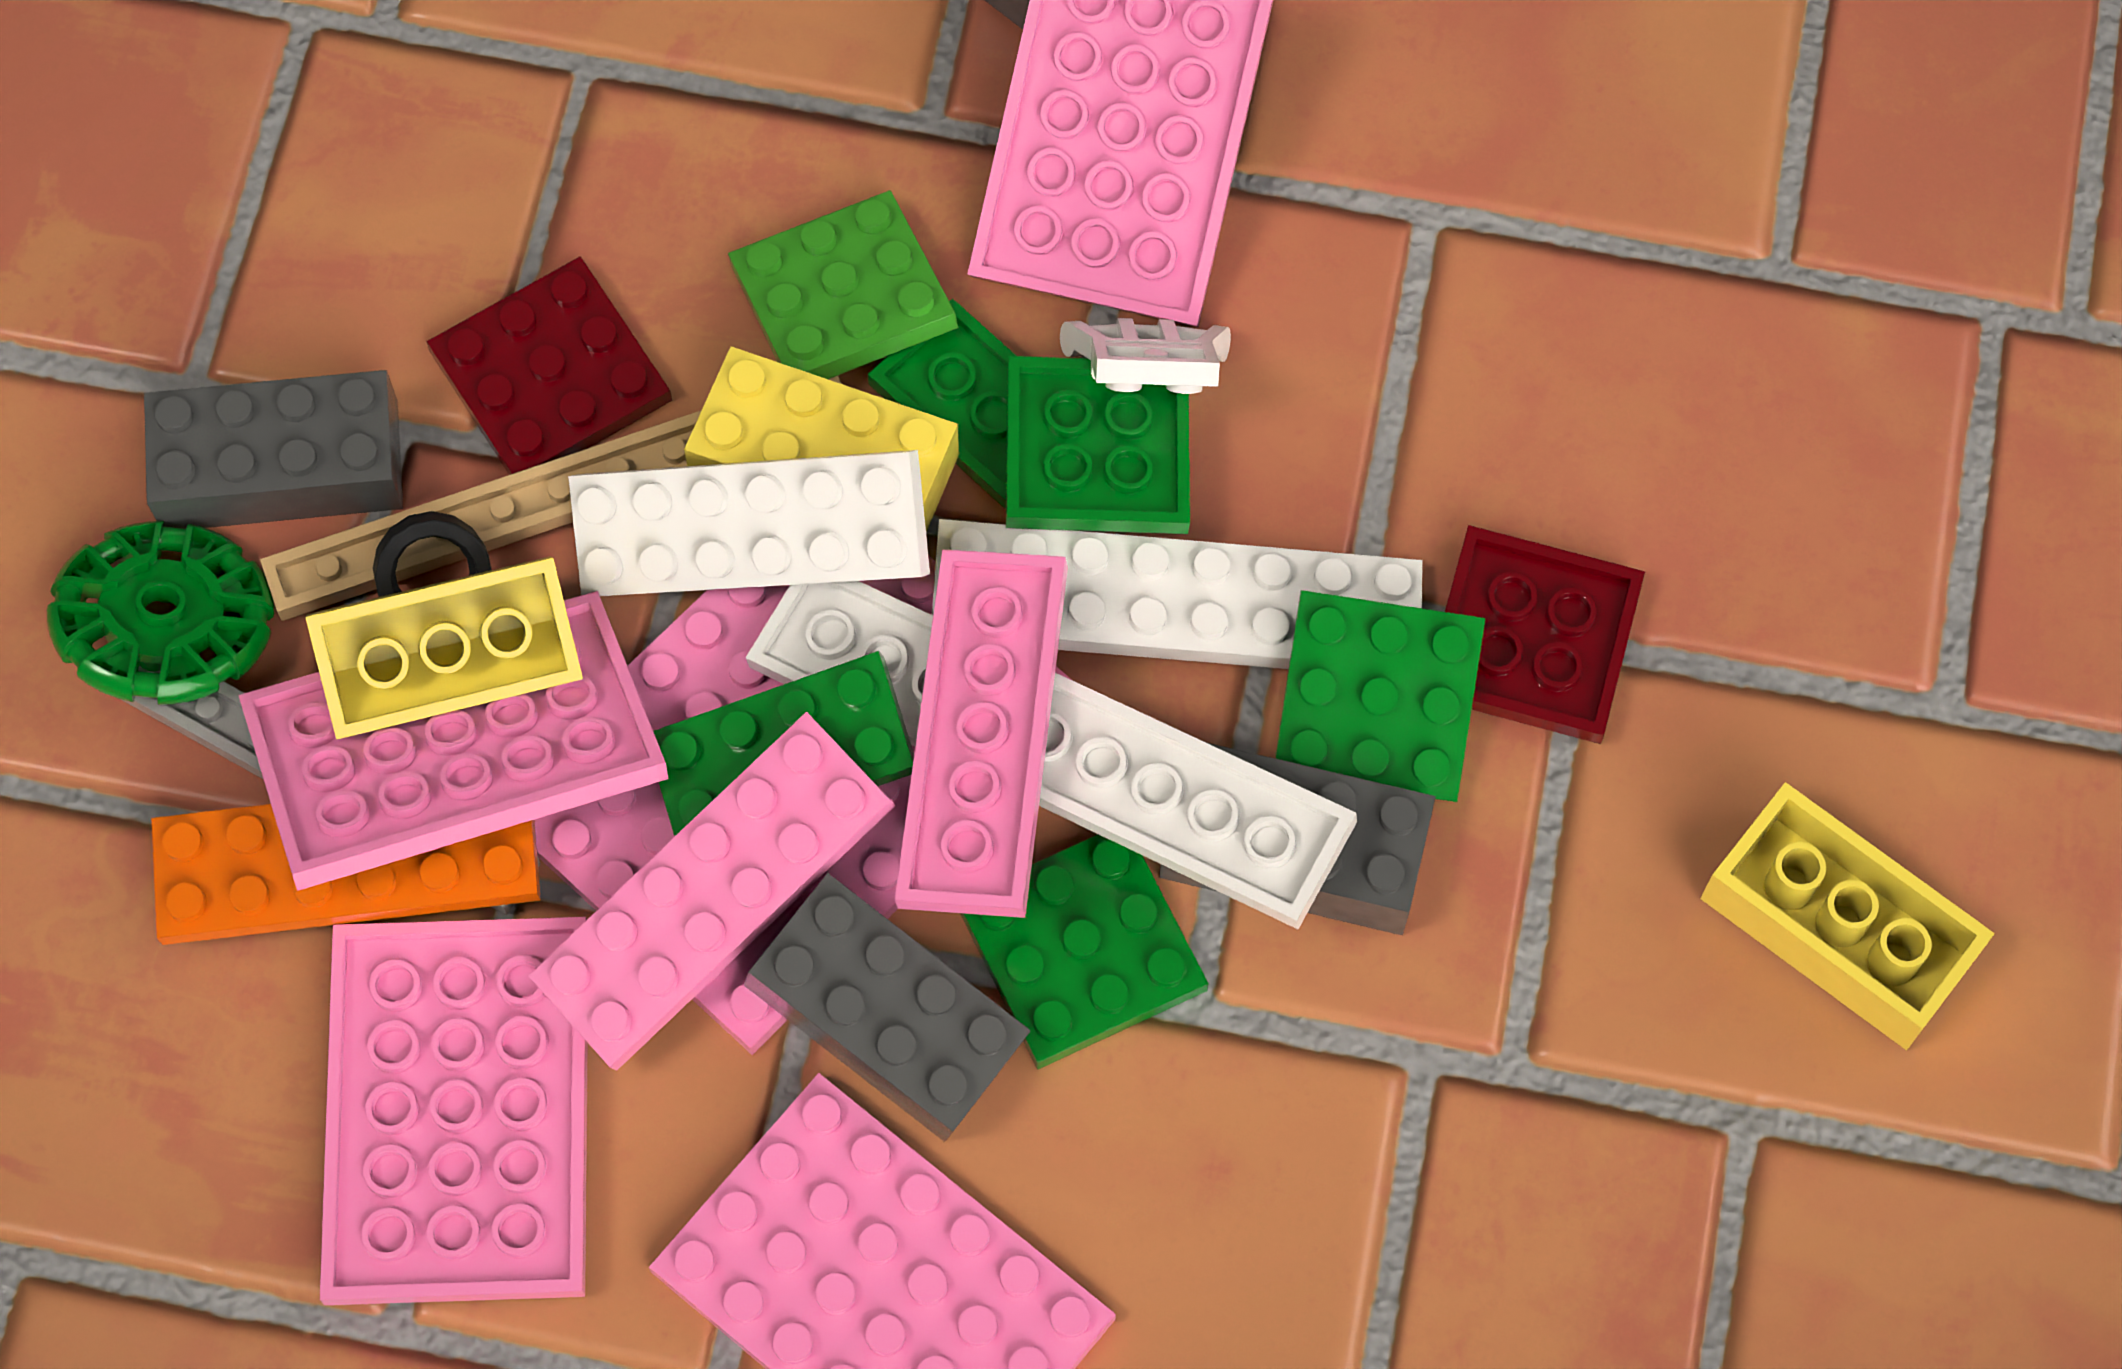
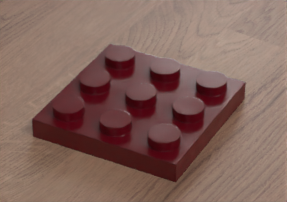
[426,256,672,475]
[1445,525,1645,744]

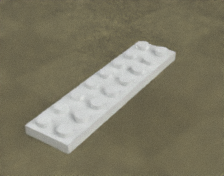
[932,519,1422,669]

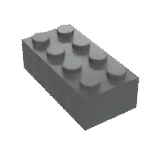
[144,370,403,529]
[1160,742,1436,936]
[744,873,1031,1142]

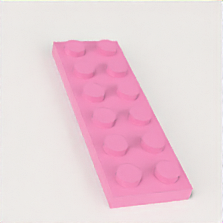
[895,549,1068,918]
[528,712,896,1071]

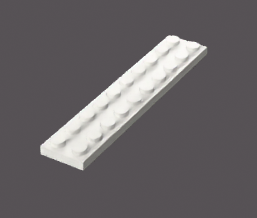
[746,581,1357,929]

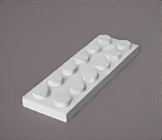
[568,450,930,596]

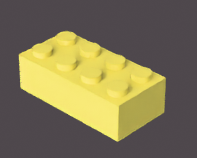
[684,346,959,532]
[1700,782,1995,1051]

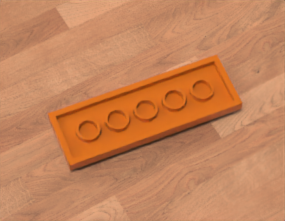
[151,804,541,945]

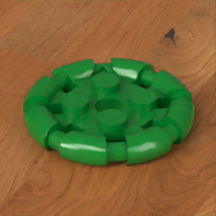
[46,521,274,705]

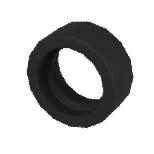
[373,511,492,597]

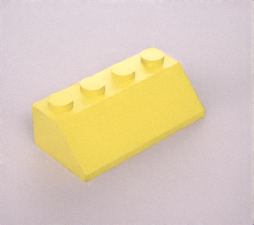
[305,556,583,740]

